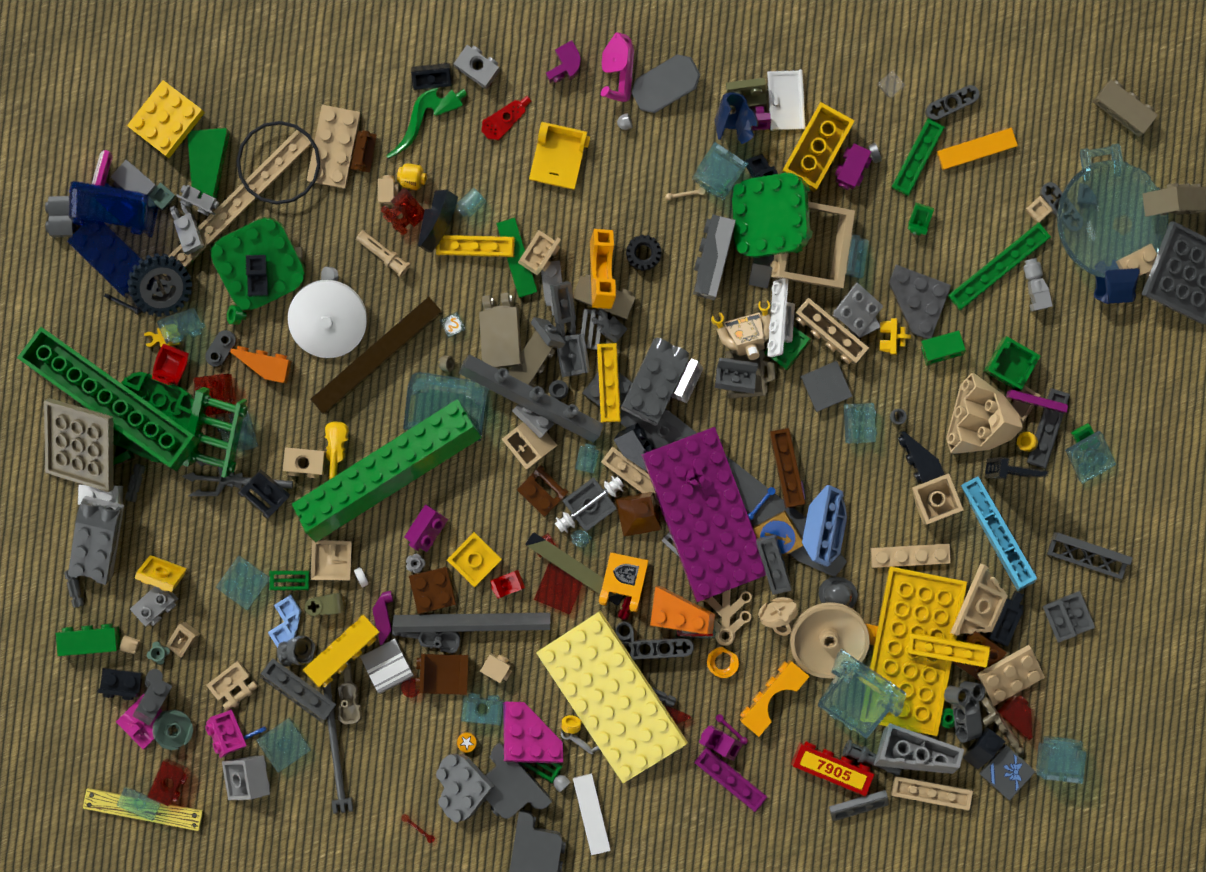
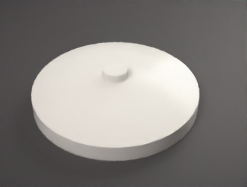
[288,280,367,358]

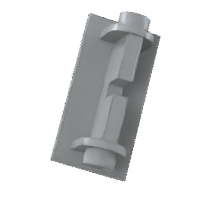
[176,185,219,216]

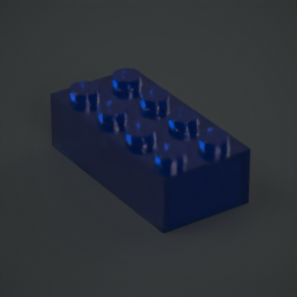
[67,213,145,298]

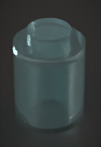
[457,187,487,217]

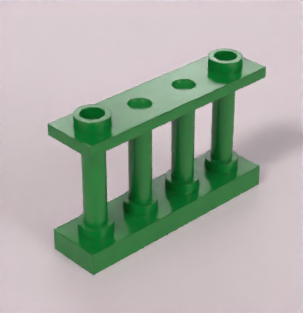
[182,387,248,478]

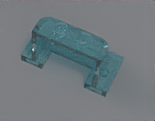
[817,649,906,739]

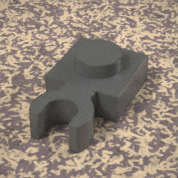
[591,310,627,343]

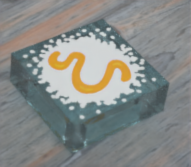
[439,312,466,338]

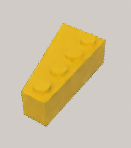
[302,615,379,688]

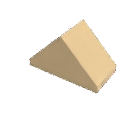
[166,622,200,658]

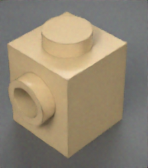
[480,653,512,683]

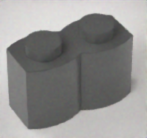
[45,196,77,238]

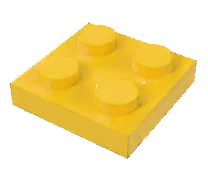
[447,532,502,587]
[135,555,187,592]

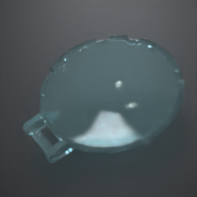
[1057,143,1168,278]

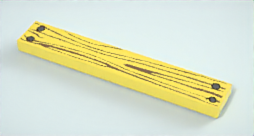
[83,788,203,831]

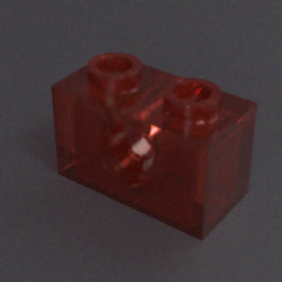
[147,759,189,807]

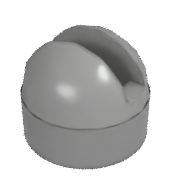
[617,113,633,130]
[554,775,570,792]

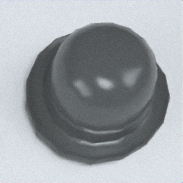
[818,577,858,608]

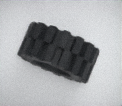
[626,234,662,271]

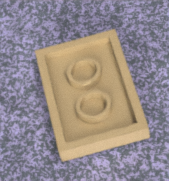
[977,645,1045,706]

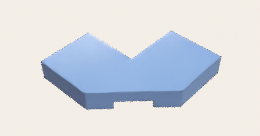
[268,595,302,648]

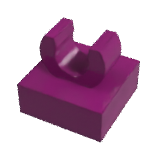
[752,106,771,130]

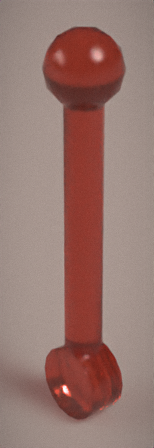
[401,814,435,843]

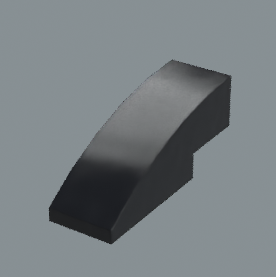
[418,190,458,253]

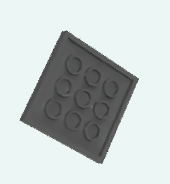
[1141,222,1206,325]

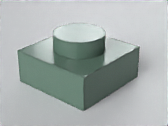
[148,182,176,211]

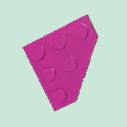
[503,701,563,763]

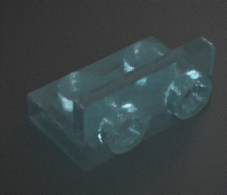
[845,234,869,278]
[157,308,205,344]

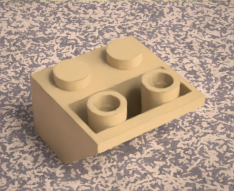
[502,422,558,470]

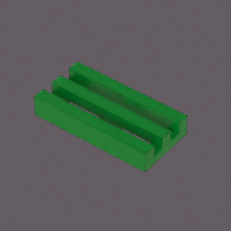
[269,570,309,591]
[519,762,563,783]

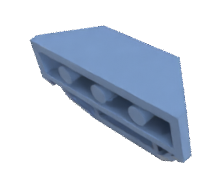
[802,485,847,566]

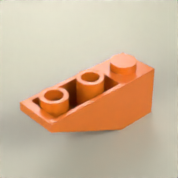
[230,346,292,384]

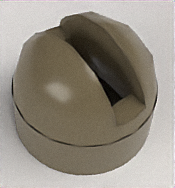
[438,355,455,371]

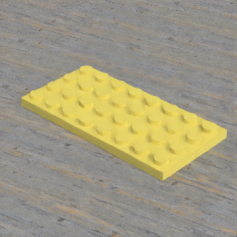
[536,611,688,783]

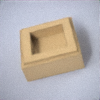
[1025,196,1053,223]

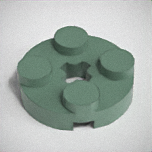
[152,710,193,750]

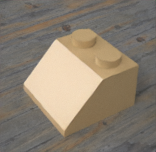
[912,473,963,525]

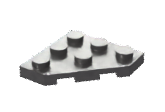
[888,265,951,339]

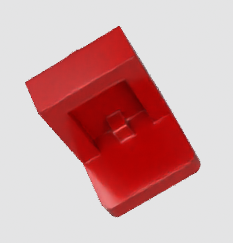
[490,570,525,599]

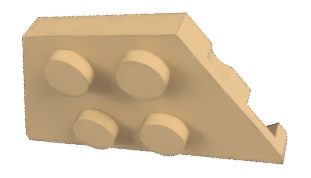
[950,563,1008,636]

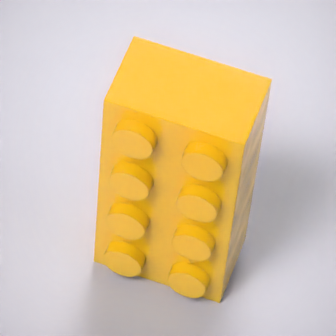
[781,102,855,192]

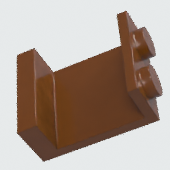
[415,654,468,695]

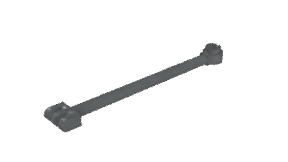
[323,676,353,814]

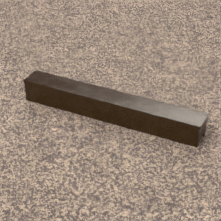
[310,297,442,414]

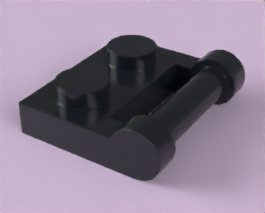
[237,469,290,519]

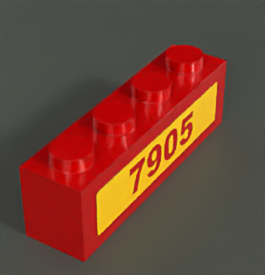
[791,741,875,796]

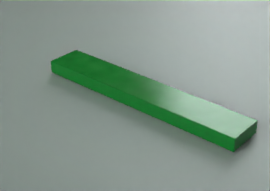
[947,222,1051,311]

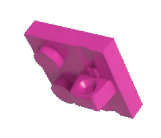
[116,694,162,749]

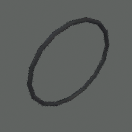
[236,121,321,205]

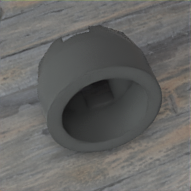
[889,409,907,425]

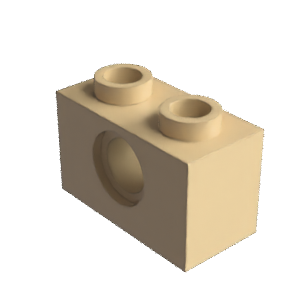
[283,447,326,478]

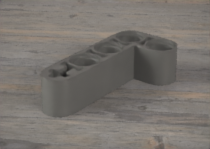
[616,621,693,659]

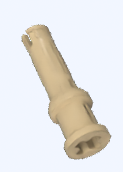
[356,230,411,278]

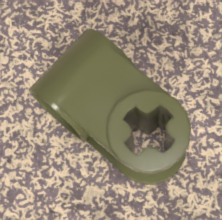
[305,593,344,616]

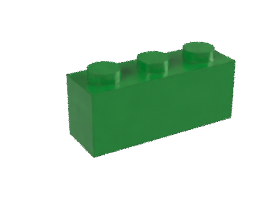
[56,623,120,656]

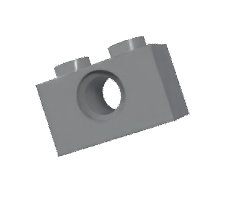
[454,45,500,90]

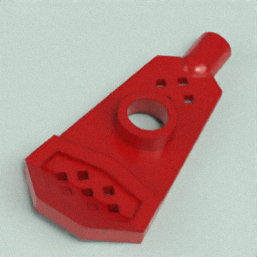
[481,96,532,140]

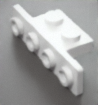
[767,278,795,357]

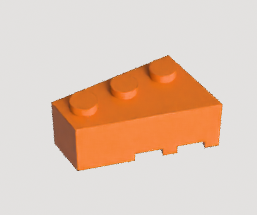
[650,586,715,634]

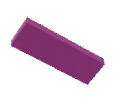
[1006,390,1068,413]

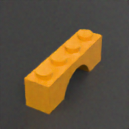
[590,229,616,309]
[740,660,810,737]

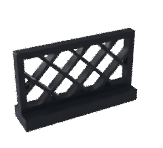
[984,457,1049,479]

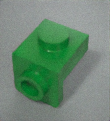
[908,202,934,235]

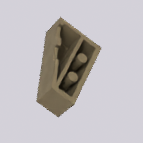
[1142,183,1206,217]

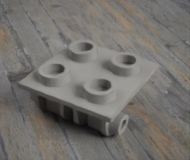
[832,283,883,337]

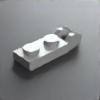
[170,204,204,255]

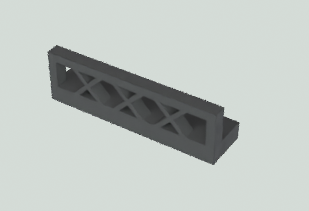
[1047,532,1133,579]
[260,658,336,723]

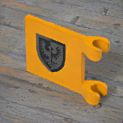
[599,552,649,612]

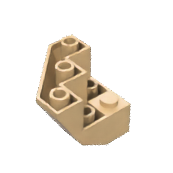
[946,373,1023,454]

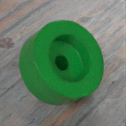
[227,305,247,325]

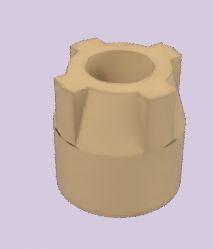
[119,635,140,654]

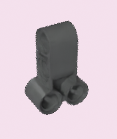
[944,681,985,743]

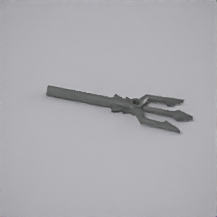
[182,461,293,496]

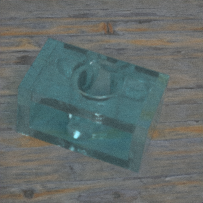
[461,693,504,725]

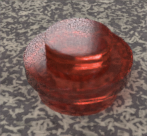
[401,678,419,698]

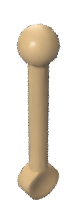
[665,187,706,201]

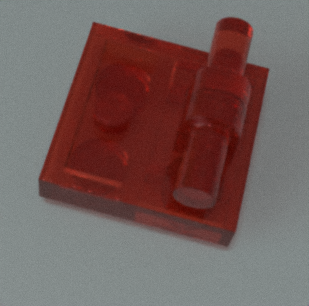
[194,374,236,416]

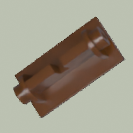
[351,130,377,173]

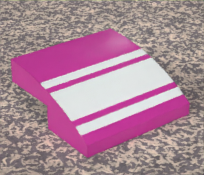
[89,150,113,196]

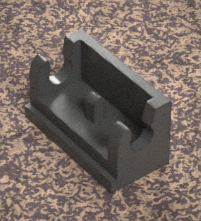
[557,334,590,377]

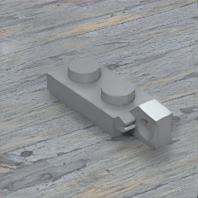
[541,261,562,316]

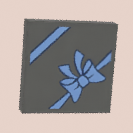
[979,744,1036,801]

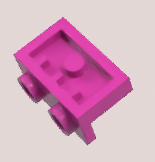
[205,710,246,758]

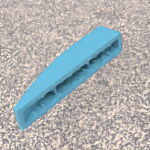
[961,476,1037,591]

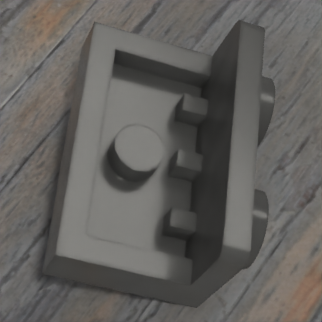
[715,358,758,394]

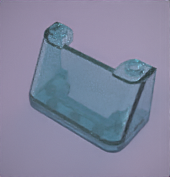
[403,372,489,441]

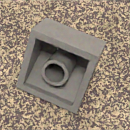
[222,755,270,800]

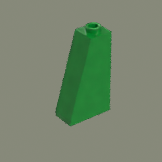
[187,128,230,199]

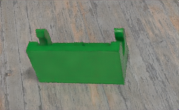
[921,330,966,366]

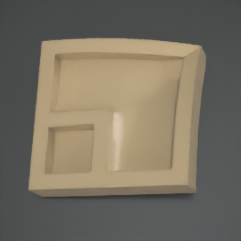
[311,540,352,581]

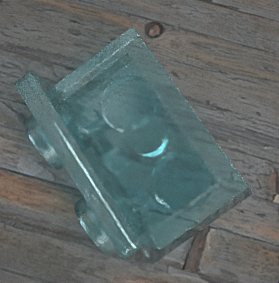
[844,403,877,443]

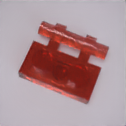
[381,188,425,235]

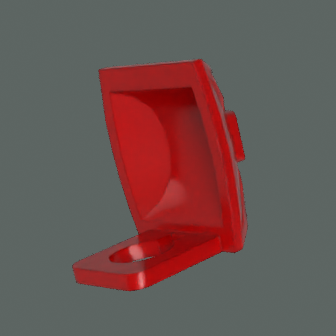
[152,344,189,385]

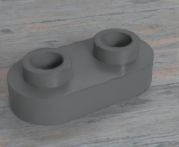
[205,330,237,367]

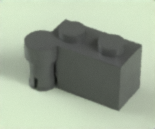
[132,669,172,725]

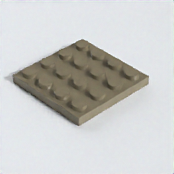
[44,398,114,492]

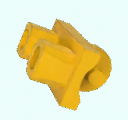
[880,318,911,355]

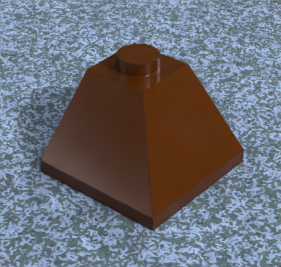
[615,491,662,537]

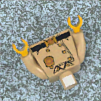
[711,300,771,360]

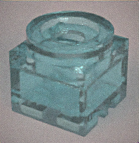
[692,142,747,199]
[1035,736,1087,784]

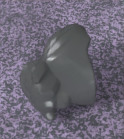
[277,636,316,667]

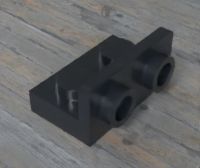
[97,668,143,700]

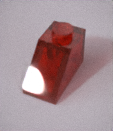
[997,695,1033,740]

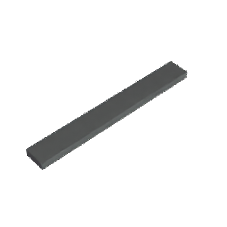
[392,613,551,633]

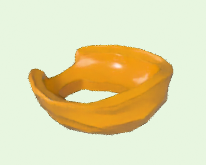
[707,647,739,678]

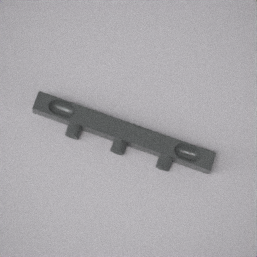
[459,354,604,442]

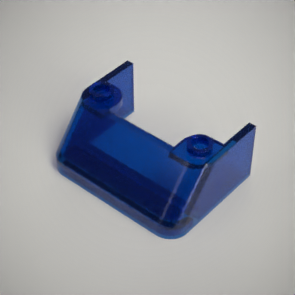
[69,181,158,238]

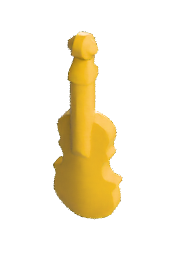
[325,421,349,480]

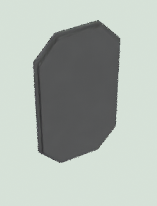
[632,54,701,113]

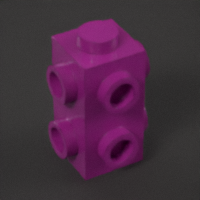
[834,143,872,190]
[404,504,449,552]

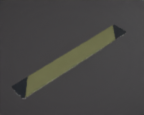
[525,532,625,605]

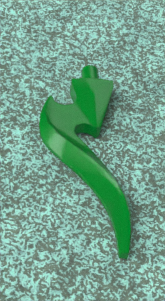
[386,88,468,159]

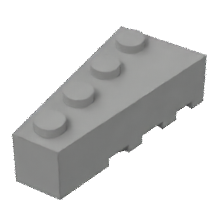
[874,723,964,774]

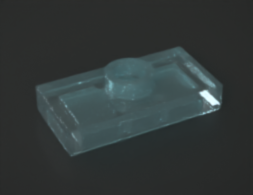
[116,787,162,821]

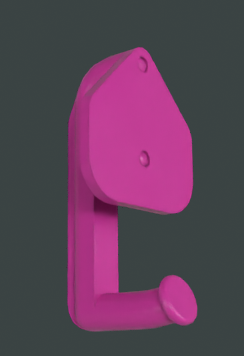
[601,32,634,102]

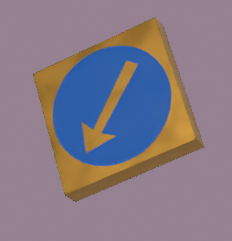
[753,510,804,556]

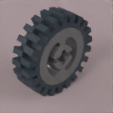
[128,253,192,317]

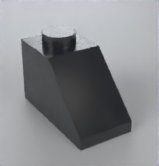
[962,727,1006,770]

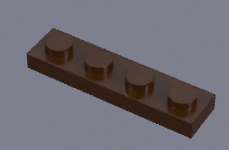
[769,428,805,509]

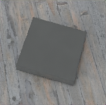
[800,361,853,412]

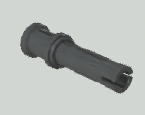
[842,739,902,776]

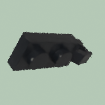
[989,591,1024,647]

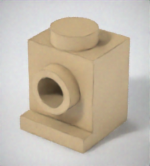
[378,175,399,205]

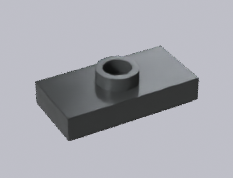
[531,317,566,349]

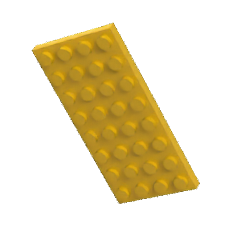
[859,566,967,736]

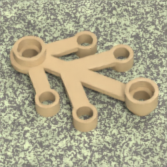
[703,590,752,646]

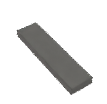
[1026,388,1070,469]

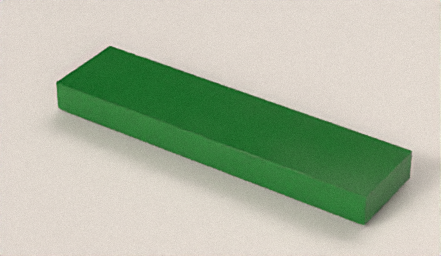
[891,118,945,196]
[496,218,538,298]

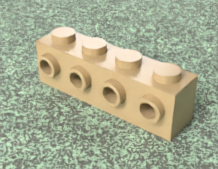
[794,298,869,364]

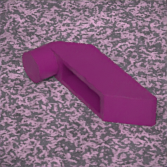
[372,590,393,645]

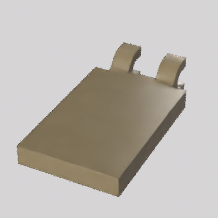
[479,293,522,369]

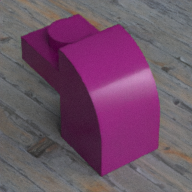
[546,40,580,83]
[699,725,743,761]

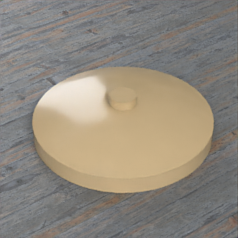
[790,603,869,678]

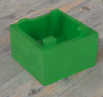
[983,336,1041,391]

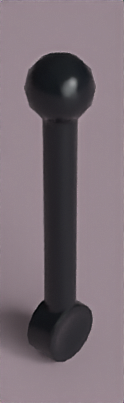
[104,293,142,315]

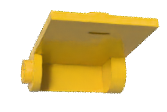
[529,122,590,190]

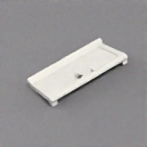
[767,69,806,131]

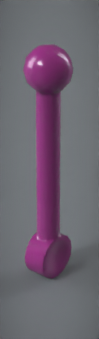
[716,714,748,745]

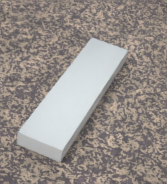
[573,773,611,855]

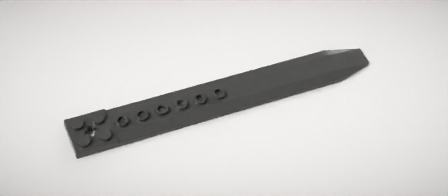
[582,372,847,577]

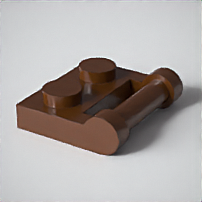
[517,465,569,517]

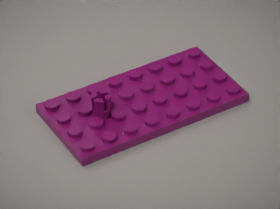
[641,427,766,602]

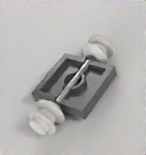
[555,476,624,533]

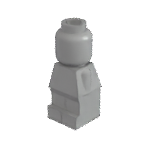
[1024,258,1053,312]

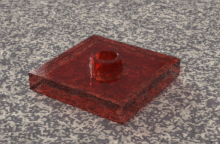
[534,563,583,614]

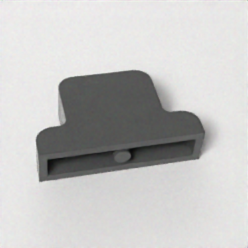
[484,741,552,818]
[509,809,566,872]

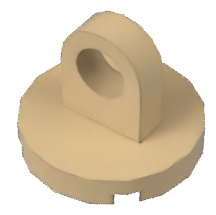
[758,597,798,636]

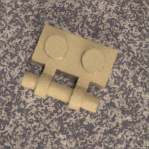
[206,660,259,711]

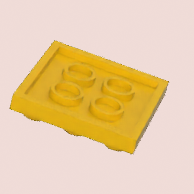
[127,80,205,158]

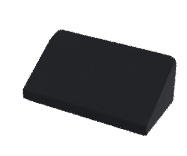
[411,63,452,90]

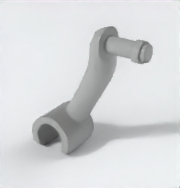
[561,731,600,754]

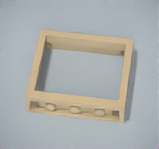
[770,202,855,289]

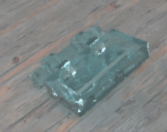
[216,410,259,452]

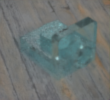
[575,443,599,474]

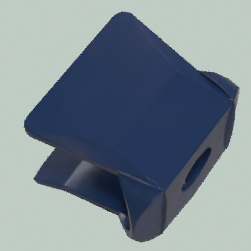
[714,92,758,144]
[1093,260,1140,304]

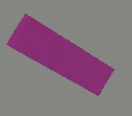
[694,747,767,812]

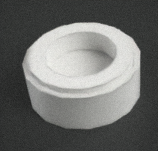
[354,567,369,588]

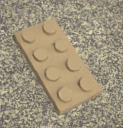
[307,105,361,189]

